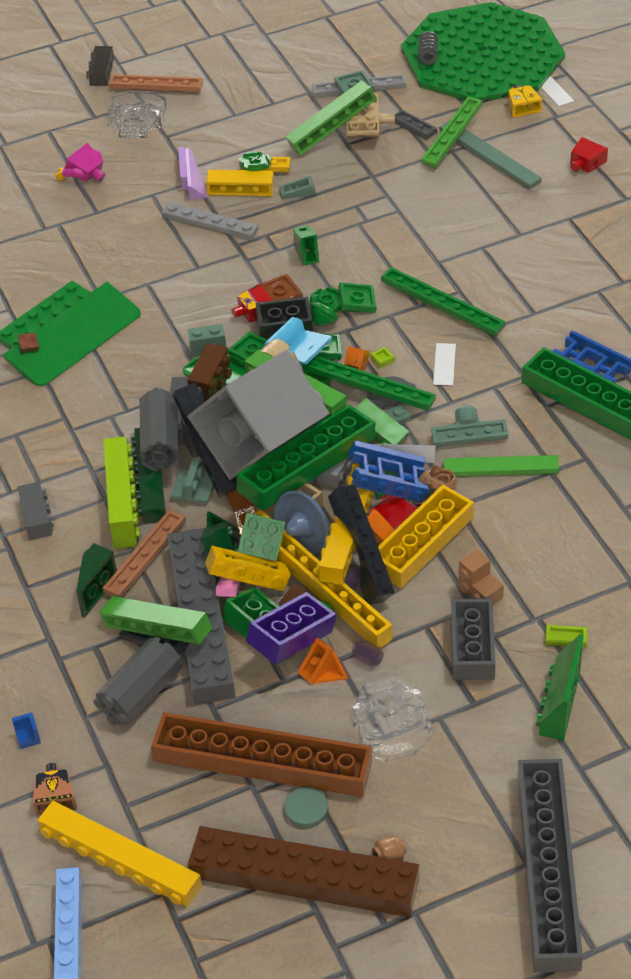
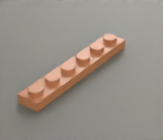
[109,74,203,92]
[103,509,186,598]

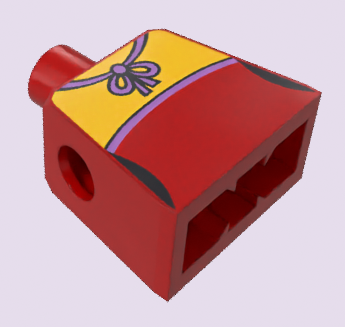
[231,284,274,322]

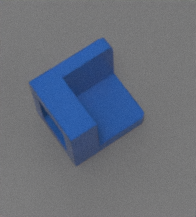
[12,712,41,749]

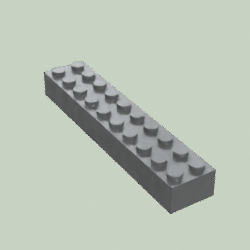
[167,528,236,705]
[517,759,583,972]

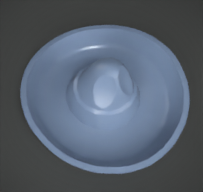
[273,491,330,555]

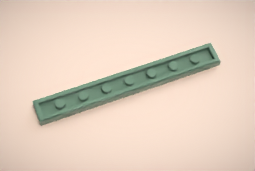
[439,121,542,189]

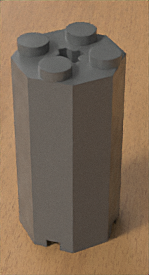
[139,387,179,471]
[93,637,182,725]

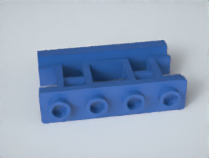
[551,330,631,383]
[347,440,429,502]

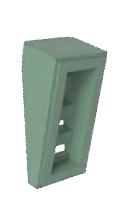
[280,175,316,199]

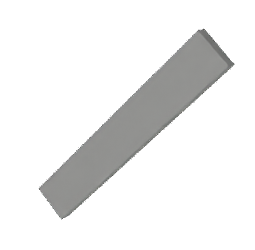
[312,74,406,98]

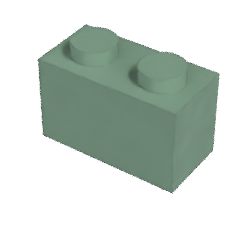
[187,324,226,356]

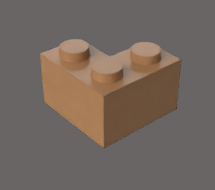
[458,549,504,605]

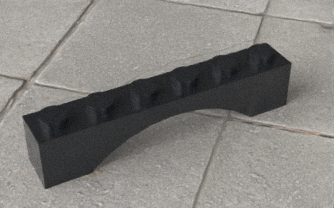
[328,484,395,605]

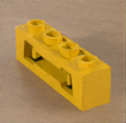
[205,546,291,592]

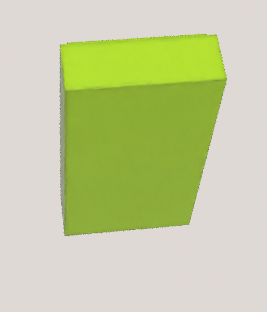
[545,625,588,648]

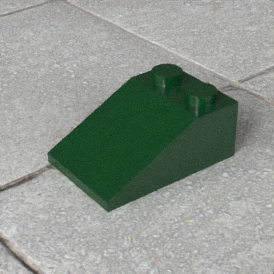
[76,543,117,618]

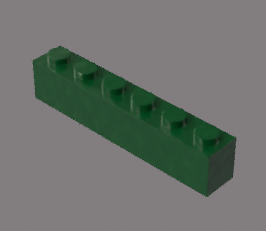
[131,428,166,524]

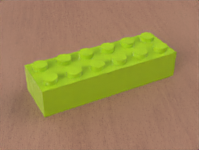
[103,436,140,549]

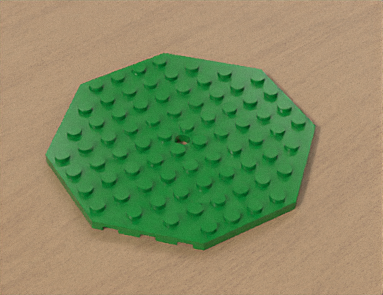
[401,2,565,101]

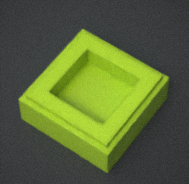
[370,347,395,368]

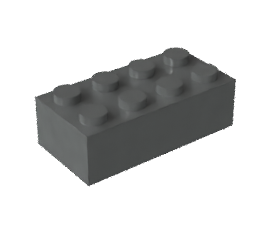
[451,599,495,680]

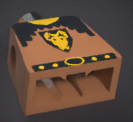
[33,763,77,815]

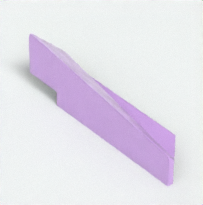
[178,147,208,200]

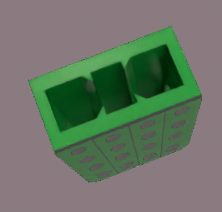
[293,225,320,266]

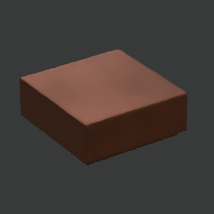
[18,333,39,353]

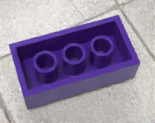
[246,592,336,665]

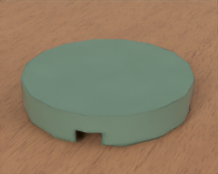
[284,787,328,828]

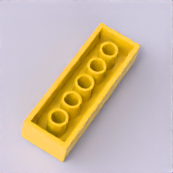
[378,485,474,589]

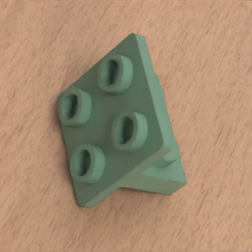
[171,458,213,504]

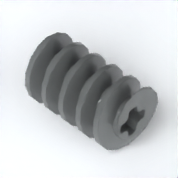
[419,31,438,65]

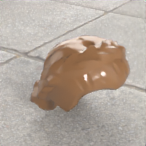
[420,466,457,492]

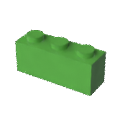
[355,398,409,445]

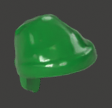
[311,294,339,327]

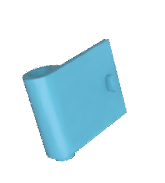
[263,317,332,365]

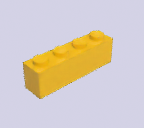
[206,170,275,196]

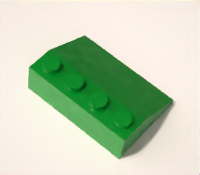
[536,634,584,740]

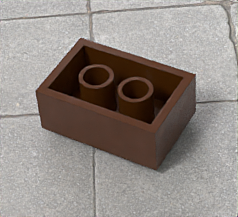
[187,343,232,402]

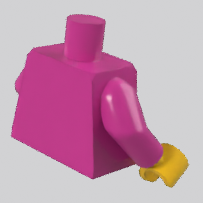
[54,143,105,182]

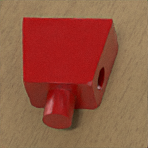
[570,137,608,172]

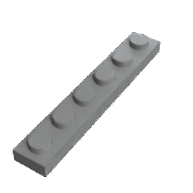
[162,202,259,240]

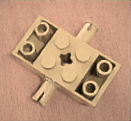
[343,93,395,139]

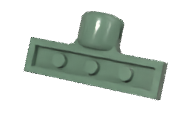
[431,405,509,447]

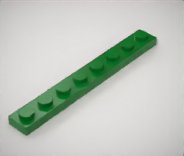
[381,267,505,336]
[301,356,436,411]

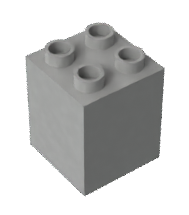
[187,350,330,480]

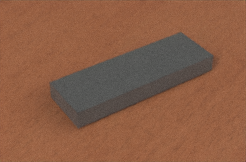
[395,109,437,140]

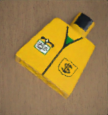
[508,85,542,118]

